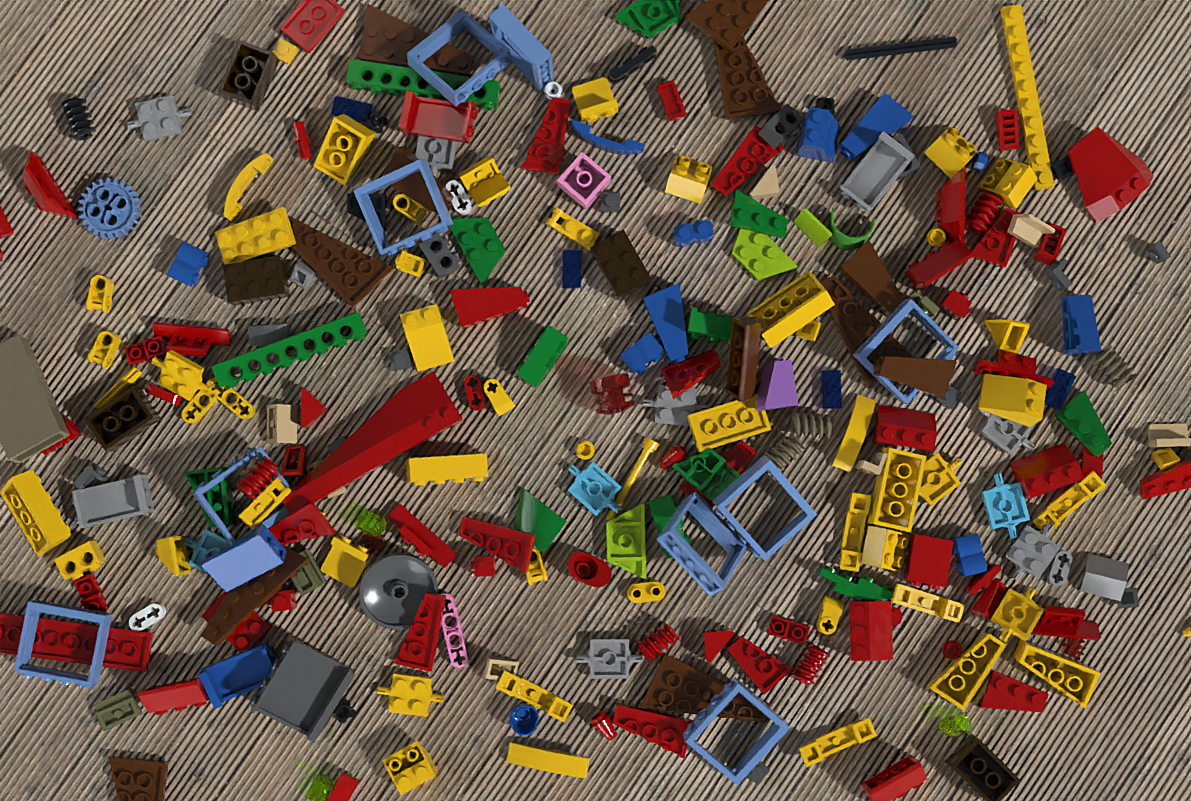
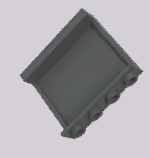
[250,638,355,743]

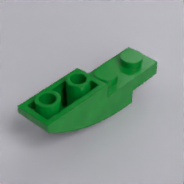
[816,566,893,600]

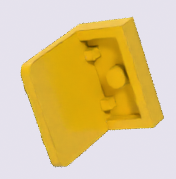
[572,77,619,123]
[458,155,511,207]
[321,535,372,587]

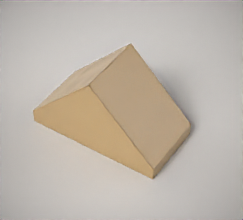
[749,164,780,200]
[483,655,519,680]

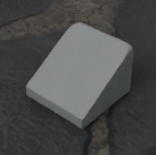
[289,261,316,289]

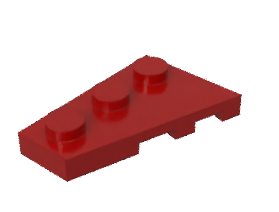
[660,349,721,399]
[726,636,793,695]

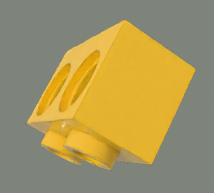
[54,541,106,581]

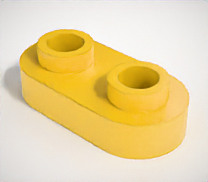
[627,581,666,603]

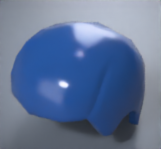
[509,703,539,736]

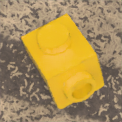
[395,250,426,278]

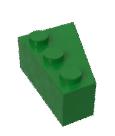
[686,307,736,345]
[517,325,569,389]
[184,467,236,527]
[647,494,690,558]

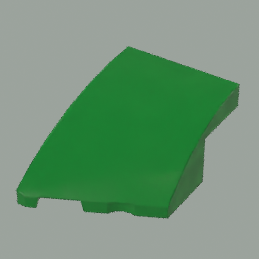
[672,448,741,504]
[514,487,567,553]

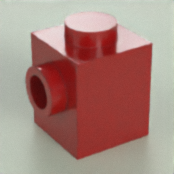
[938,289,972,320]
[471,555,496,577]
[268,588,297,612]

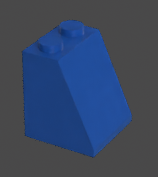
[796,107,840,163]

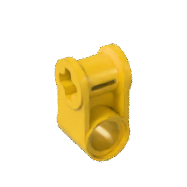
[393,194,431,226]
[86,275,114,313]
[87,331,121,369]
[484,379,515,416]
[526,547,548,585]
[816,595,844,635]

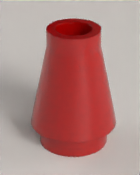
[658,444,688,470]
[591,711,617,741]

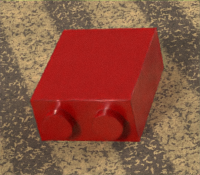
[903,534,953,590]

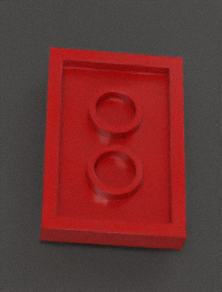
[279,0,345,54]
[202,591,272,652]

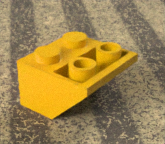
[924,126,977,178]
[665,155,713,204]
[978,157,1038,209]
[861,525,909,572]
[382,740,438,795]

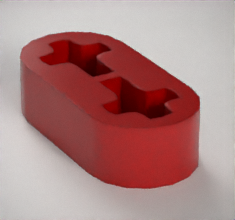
[464,375,486,411]
[145,383,183,406]

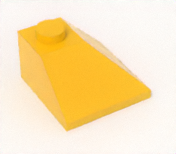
[155,536,191,576]

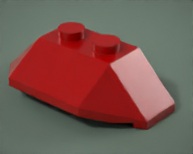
[23,151,79,219]
[935,168,966,244]

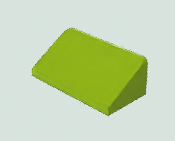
[793,208,832,247]

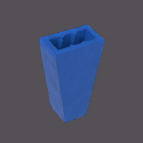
[838,92,914,160]
[643,283,688,364]

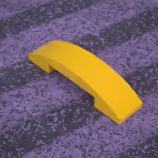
[224,153,274,222]
[831,394,876,472]
[1032,471,1107,531]
[839,492,872,572]
[891,583,965,623]
[495,670,573,722]
[798,717,877,767]

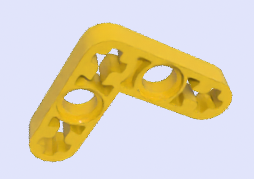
[181,377,255,424]

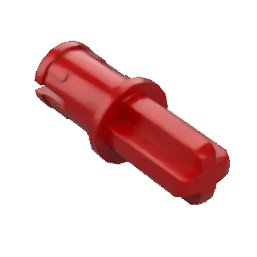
[292,121,311,160]

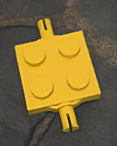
[151,350,212,401]
[919,453,962,506]
[990,587,1045,642]
[377,672,444,717]

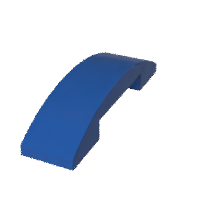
[572,120,645,155]

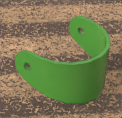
[828,208,875,250]

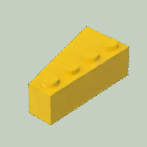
[405,453,488,486]
[927,633,1006,711]
[1013,639,1101,709]

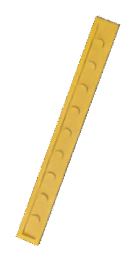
[1001,4,1054,191]

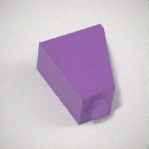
[755,357,798,411]

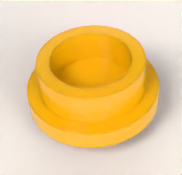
[926,228,946,247]
[576,441,595,460]

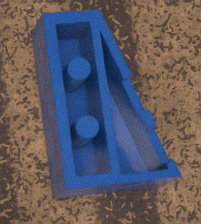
[1061,295,1102,355]

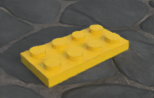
[215,207,296,265]
[687,394,772,453]

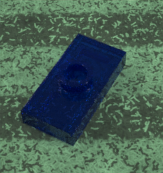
[331,96,373,123]
[562,250,582,289]
[1044,368,1076,411]
[821,370,842,409]

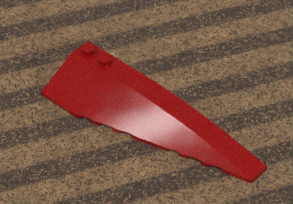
[282,371,462,514]

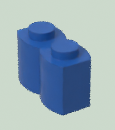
[672,220,714,247]
[167,241,209,287]
[619,332,664,374]
[952,533,987,576]

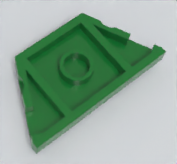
[614,0,681,40]
[449,218,506,285]

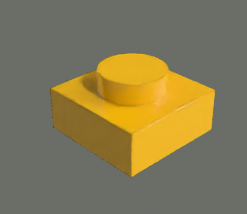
[273,38,298,65]
[796,320,821,341]
[1151,447,1180,470]

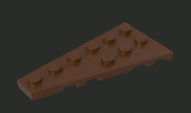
[685,0,770,52]
[359,4,473,77]
[713,37,781,120]
[288,216,394,308]
[820,275,915,386]
[200,545,311,646]
[640,654,771,722]
[108,756,169,801]

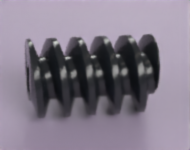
[61,98,96,141]

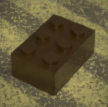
[217,40,280,112]
[590,229,651,301]
[223,256,290,306]
[84,386,161,452]
[945,733,1021,801]

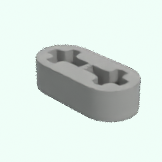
[1046,550,1073,586]

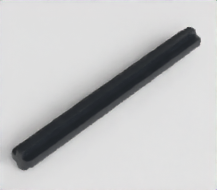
[845,36,957,60]

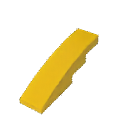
[507,742,590,778]

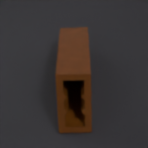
[384,146,454,215]
[838,240,904,317]
[873,356,957,398]

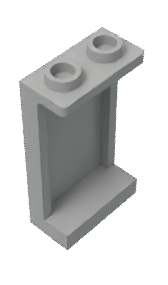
[839,131,915,212]
[71,474,155,528]

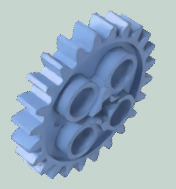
[78,177,143,240]

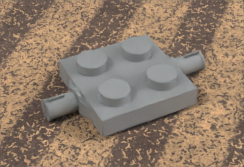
[127,95,192,142]
[416,136,457,177]
[643,385,708,426]
[979,409,1036,455]
[1004,522,1061,580]
[577,638,643,679]

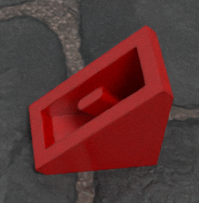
[301,388,328,428]
[281,445,307,476]
[703,629,735,663]

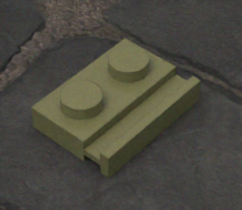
[907,290,940,317]
[291,548,328,596]
[93,688,142,731]

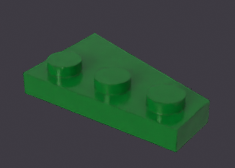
[729,189,788,239]
[1055,390,1112,458]

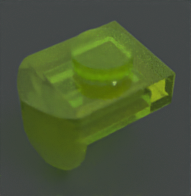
[356,509,386,537]
[937,712,971,737]
[305,774,333,801]

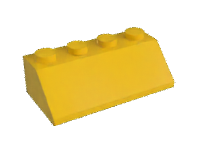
[746,270,835,348]
[867,448,927,532]
[0,469,71,557]

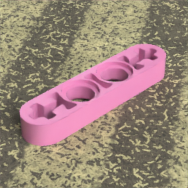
[441,593,469,668]

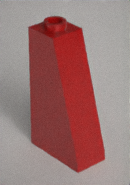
[450,287,530,329]

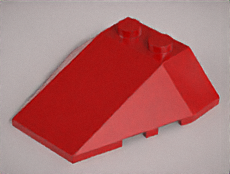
[1067,126,1153,222]

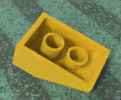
[313,114,376,186]
[400,304,455,372]
[978,374,1047,427]

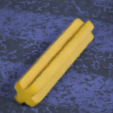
[94,367,142,409]

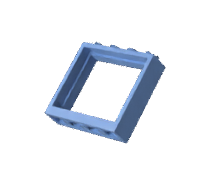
[489,4,554,92]
[407,10,510,106]
[353,159,453,256]
[853,299,960,404]
[193,447,292,545]
[712,455,817,560]
[657,491,747,596]
[14,600,113,688]
[683,677,790,786]

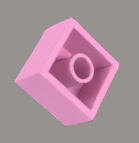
[557,152,611,210]

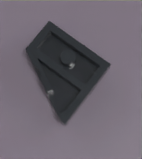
[347,193,386,231]

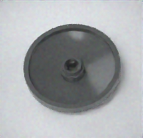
[359,553,438,630]

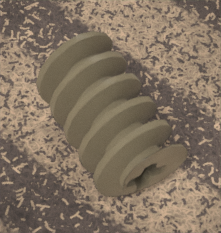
[1093,345,1136,388]
[791,412,832,439]
[765,434,806,470]

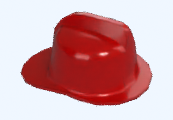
[567,551,612,588]

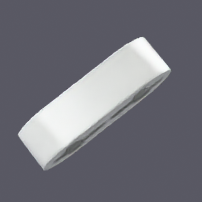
[445,180,472,215]
[129,603,166,631]

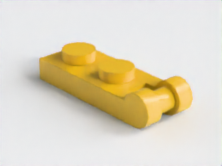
[545,207,600,251]
[238,477,292,530]

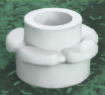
[544,82,562,100]

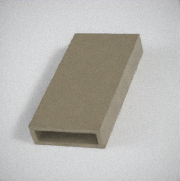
[0,334,70,464]

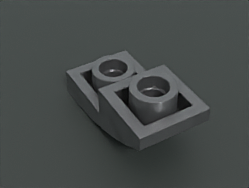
[247,323,290,345]

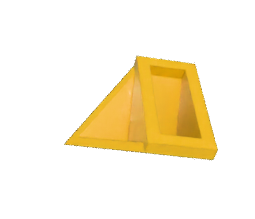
[984,320,1030,354]

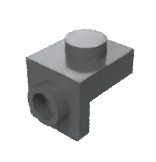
[1046,259,1073,291]
[73,465,109,489]

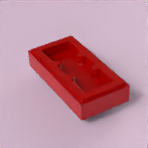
[656,79,687,122]
[964,563,1002,596]

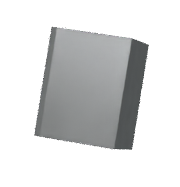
[1080,554,1129,601]

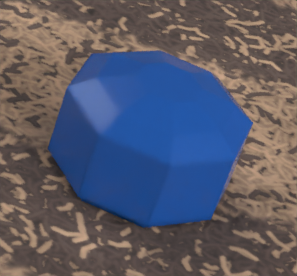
[972,151,988,172]

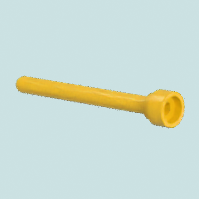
[606,437,659,521]

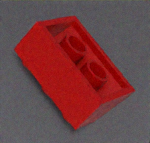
[905,240,975,291]
[872,405,937,452]
[1009,443,1085,499]
[849,600,893,661]
[138,677,210,715]
[860,754,927,801]

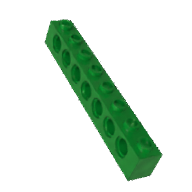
[346,59,501,111]
[211,311,368,389]

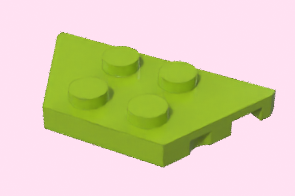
[731,228,798,281]
[606,504,646,579]

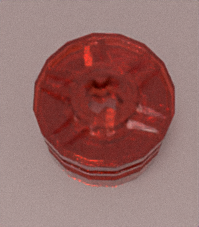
[589,373,635,415]

